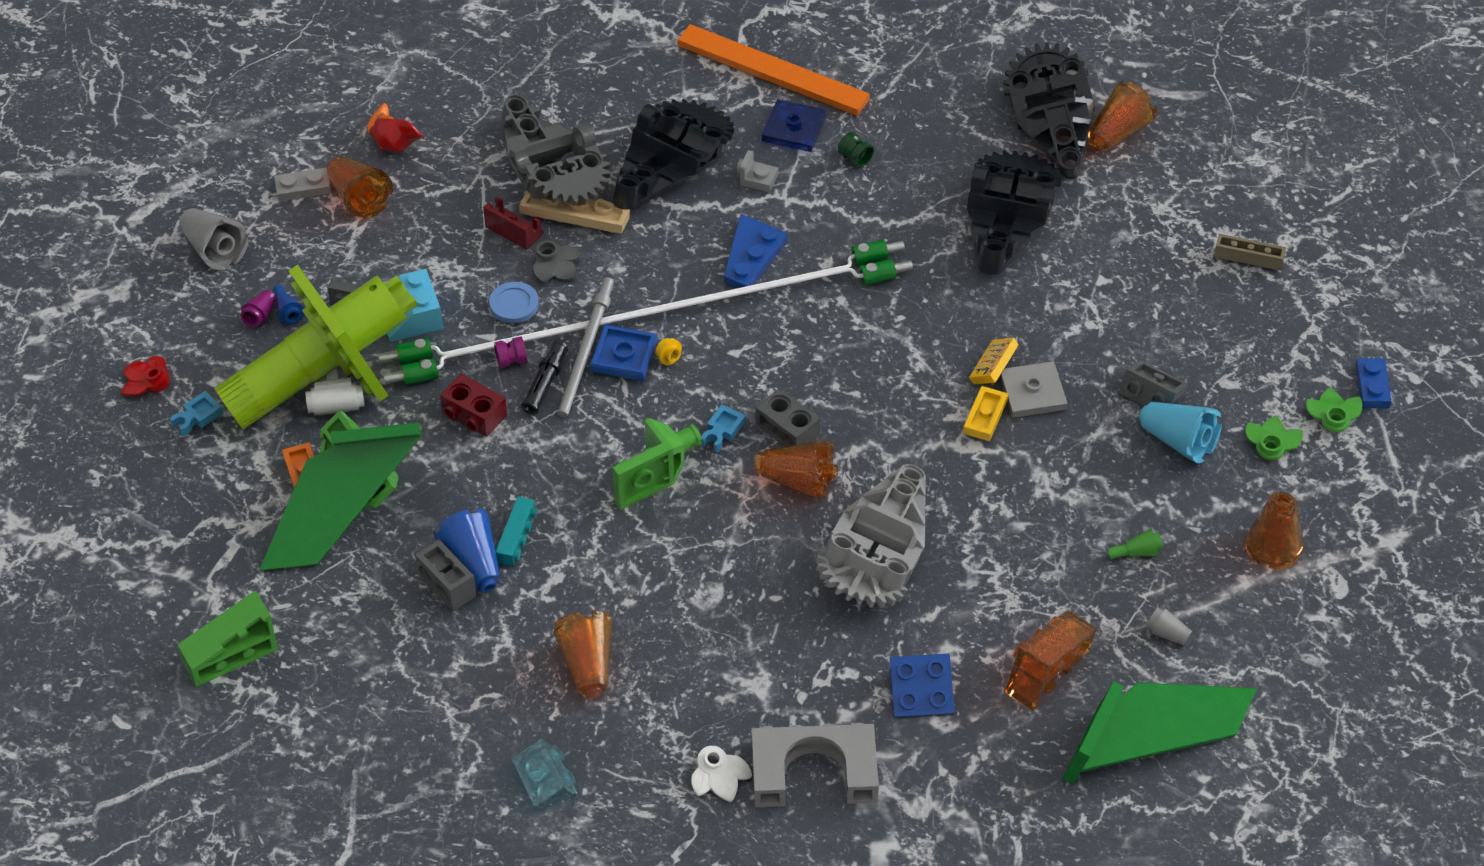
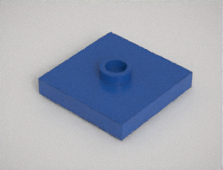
[590,324,658,381]

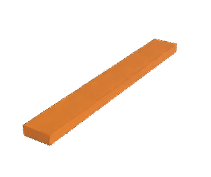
[677,24,870,116]

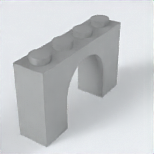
[751,723,879,807]

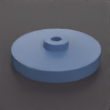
[489,282,539,323]

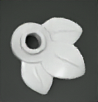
[691,746,752,802]

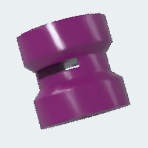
[494,336,528,369]

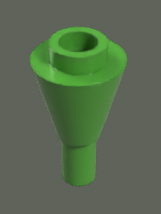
[1107,528,1163,560]

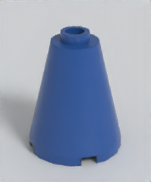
[433,508,500,593]

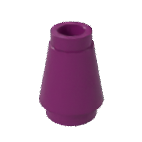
[240,290,276,328]

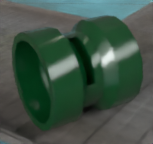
[838,132,874,168]

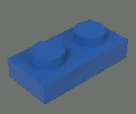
[1356,358,1391,408]

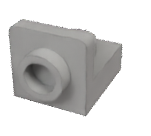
[737,150,779,193]

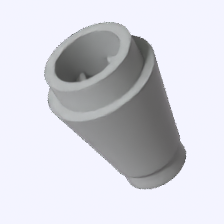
[1146,607,1192,646]

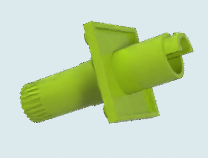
[214,265,418,430]

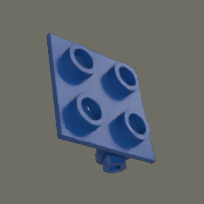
[889,653,955,717]

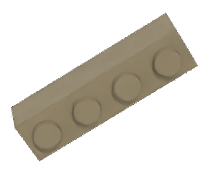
[1214,234,1286,271]

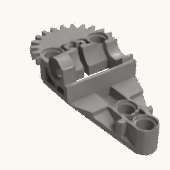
[815,464,926,608]

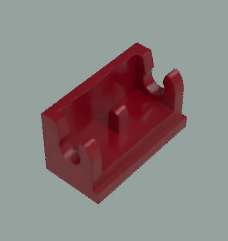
[483,197,544,250]

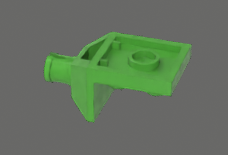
[612,418,702,510]

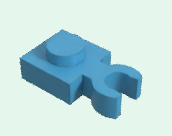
[170,391,224,436]
[701,404,746,453]

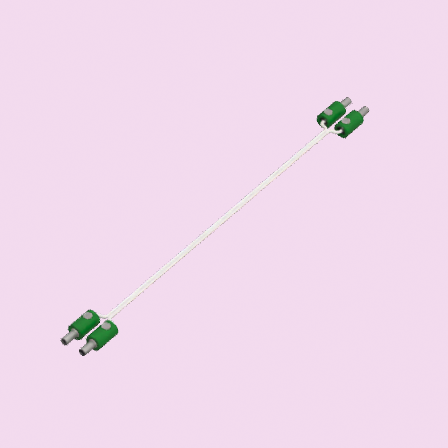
[378,239,913,385]

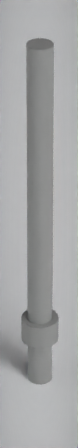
[557,277,614,418]

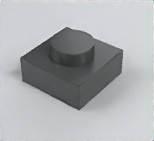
[327,280,357,306]

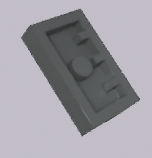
[1119,360,1189,406]

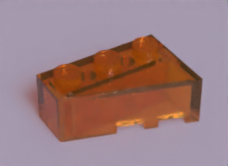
[1005,610,1097,711]

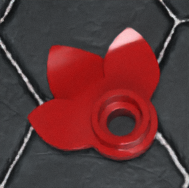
[120,356,170,396]

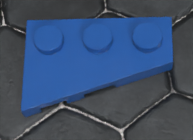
[724,214,788,288]

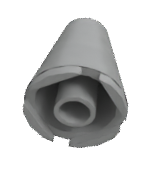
[179,208,248,270]

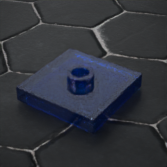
[762,99,827,152]

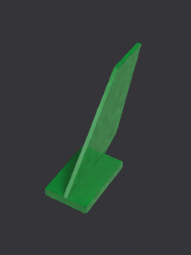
[259,422,423,571]
[1062,681,1257,784]

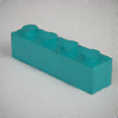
[496,496,538,567]

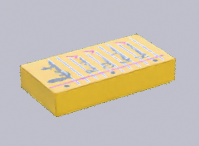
[969,338,1018,385]

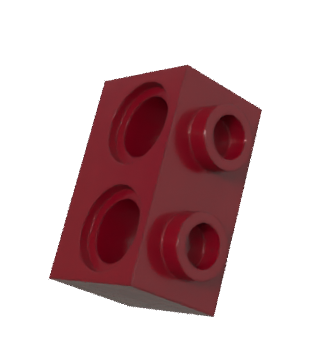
[440,373,507,437]

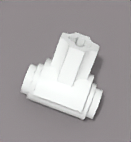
[305,366,365,416]

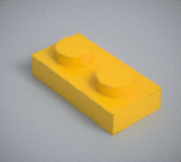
[963,386,1008,441]

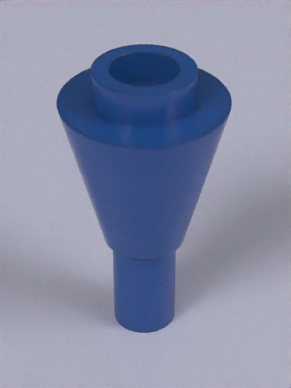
[273,284,304,325]

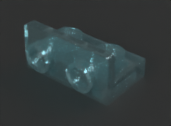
[512,739,578,810]

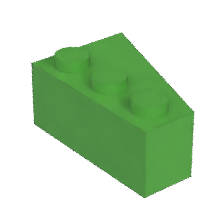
[177,590,278,687]

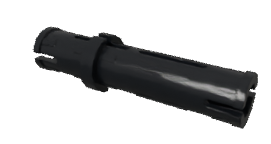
[521,340,568,415]

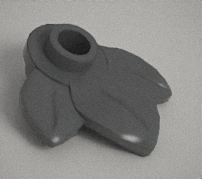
[533,240,582,283]

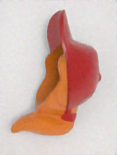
[367,103,424,153]

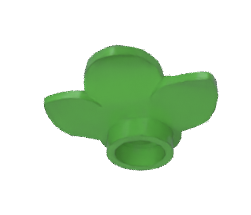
[1306,387,1363,432]
[1245,416,1303,460]

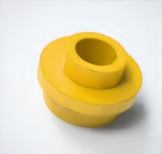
[656,338,682,365]

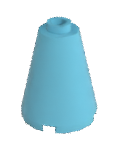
[1139,402,1222,463]

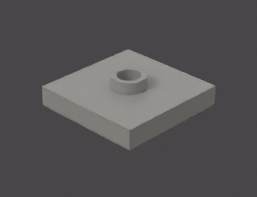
[999,361,1068,418]

